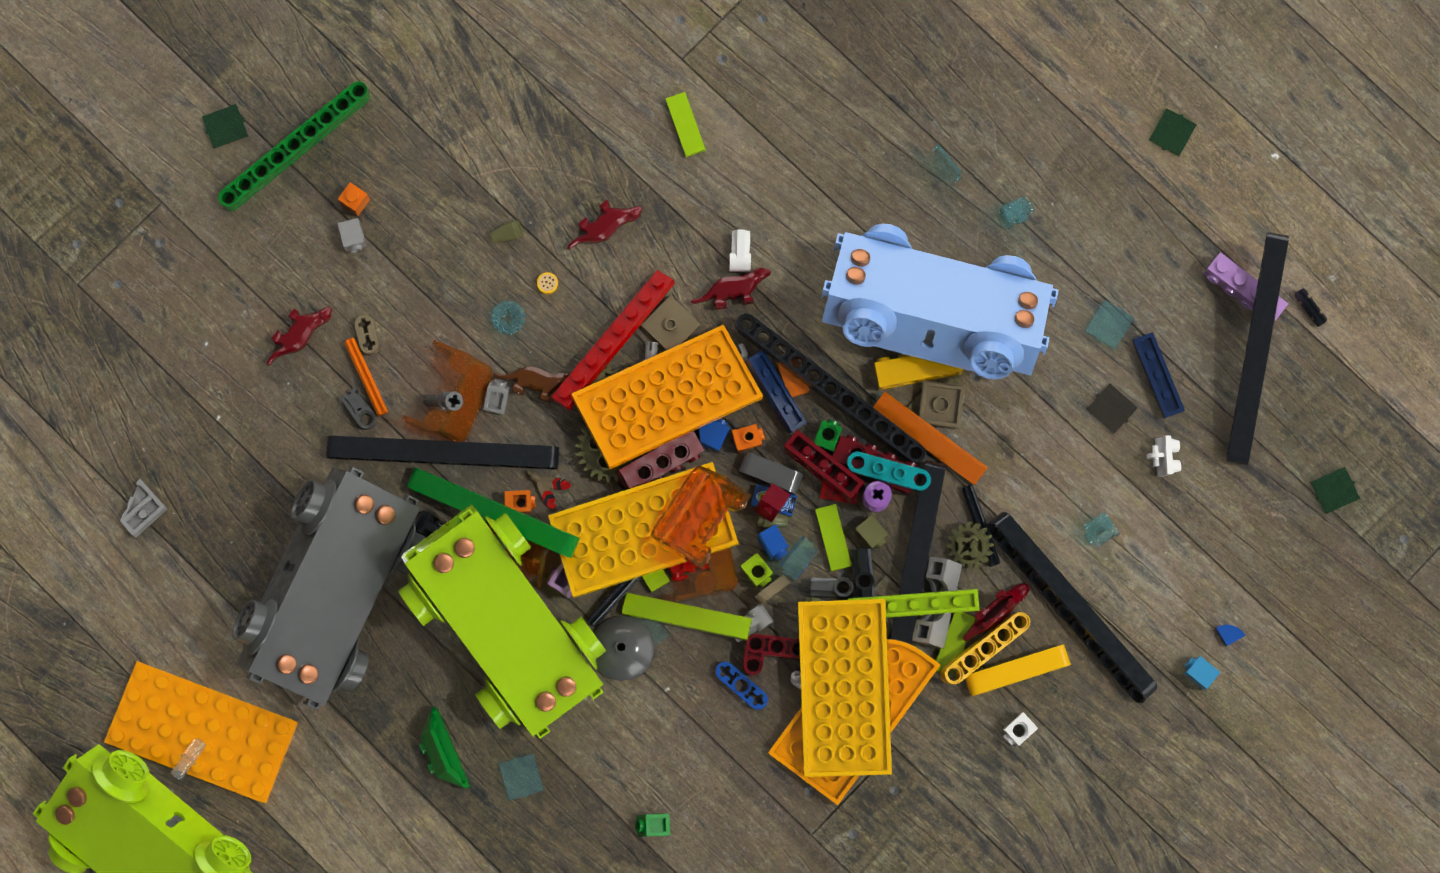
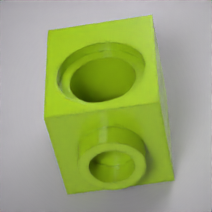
[740,553,773,588]

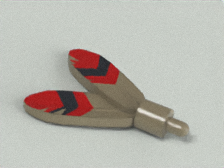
[526,470,571,509]

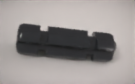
[1295,288,1327,327]

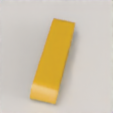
[940,612,1030,684]
[965,644,1071,697]

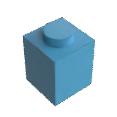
[1183,656,1220,690]

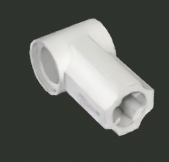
[729,230,751,272]

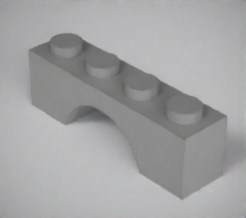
[912,557,962,649]

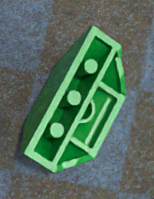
[419,706,471,789]

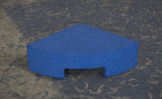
[1215,625,1246,646]

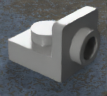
[483,379,512,415]

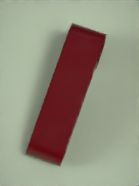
[743,634,800,676]

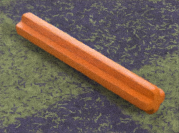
[344,338,388,416]

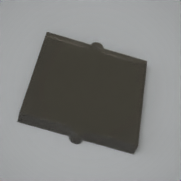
[1087,384,1137,434]

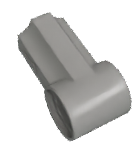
[735,605,774,643]

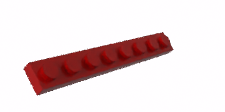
[551,270,675,410]

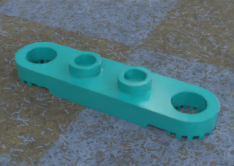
[847,452,931,491]

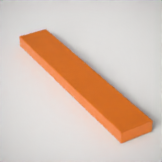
[873,392,988,485]

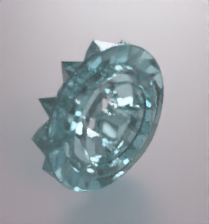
[492,301,526,335]

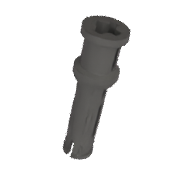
[423,391,463,411]

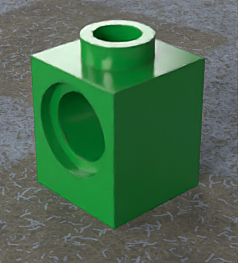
[814,419,842,454]

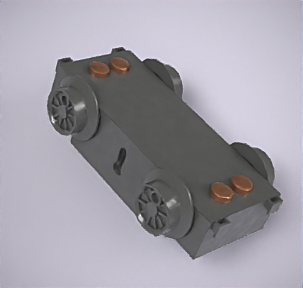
[232,466,425,710]

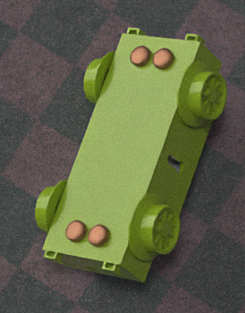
[398,505,606,739]
[33,744,253,873]

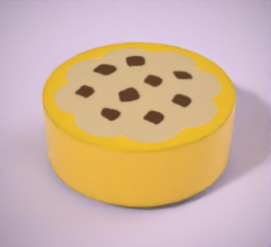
[537,272,558,295]

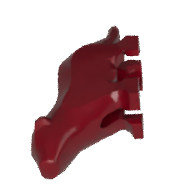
[567,200,643,250]
[691,267,771,310]
[267,307,332,366]
[963,583,1030,641]

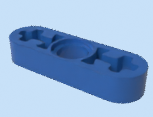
[716,662,768,710]

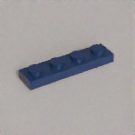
[1132,332,1185,419]
[744,350,807,434]

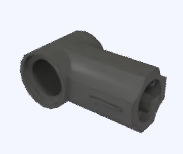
[811,577,853,599]

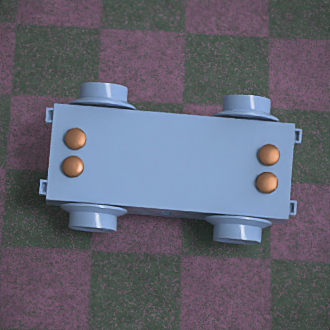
[821,224,1059,379]

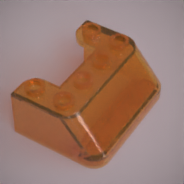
[651,466,751,568]

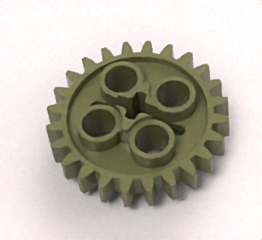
[575,428,641,483]

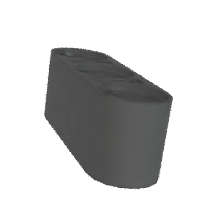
[738,452,803,495]

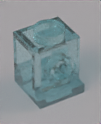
[1000,196,1035,230]
[1084,512,1120,547]

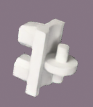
[1146,436,1181,477]

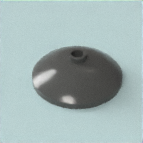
[594,616,655,681]

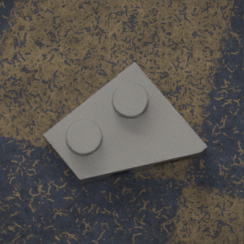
[120,479,168,538]

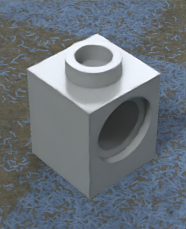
[338,218,367,253]

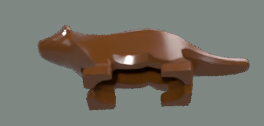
[493,366,571,403]

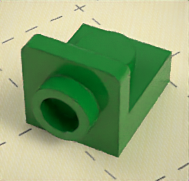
[635,814,670,837]

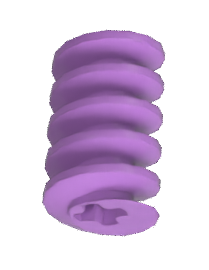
[862,481,892,512]

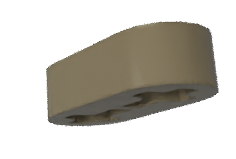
[355,315,380,355]
[755,574,790,606]

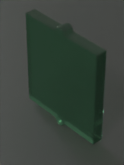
[202,104,248,149]
[1149,108,1197,156]
[1311,467,1360,514]

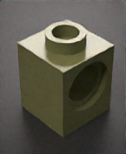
[855,515,889,550]

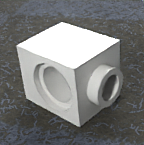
[1002,712,1038,746]

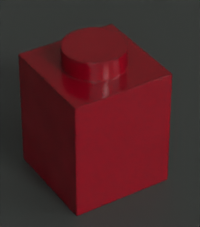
[754,483,790,523]

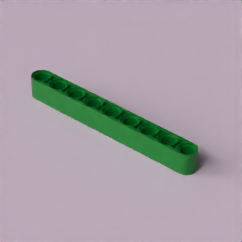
[218,81,370,211]
[406,467,580,558]

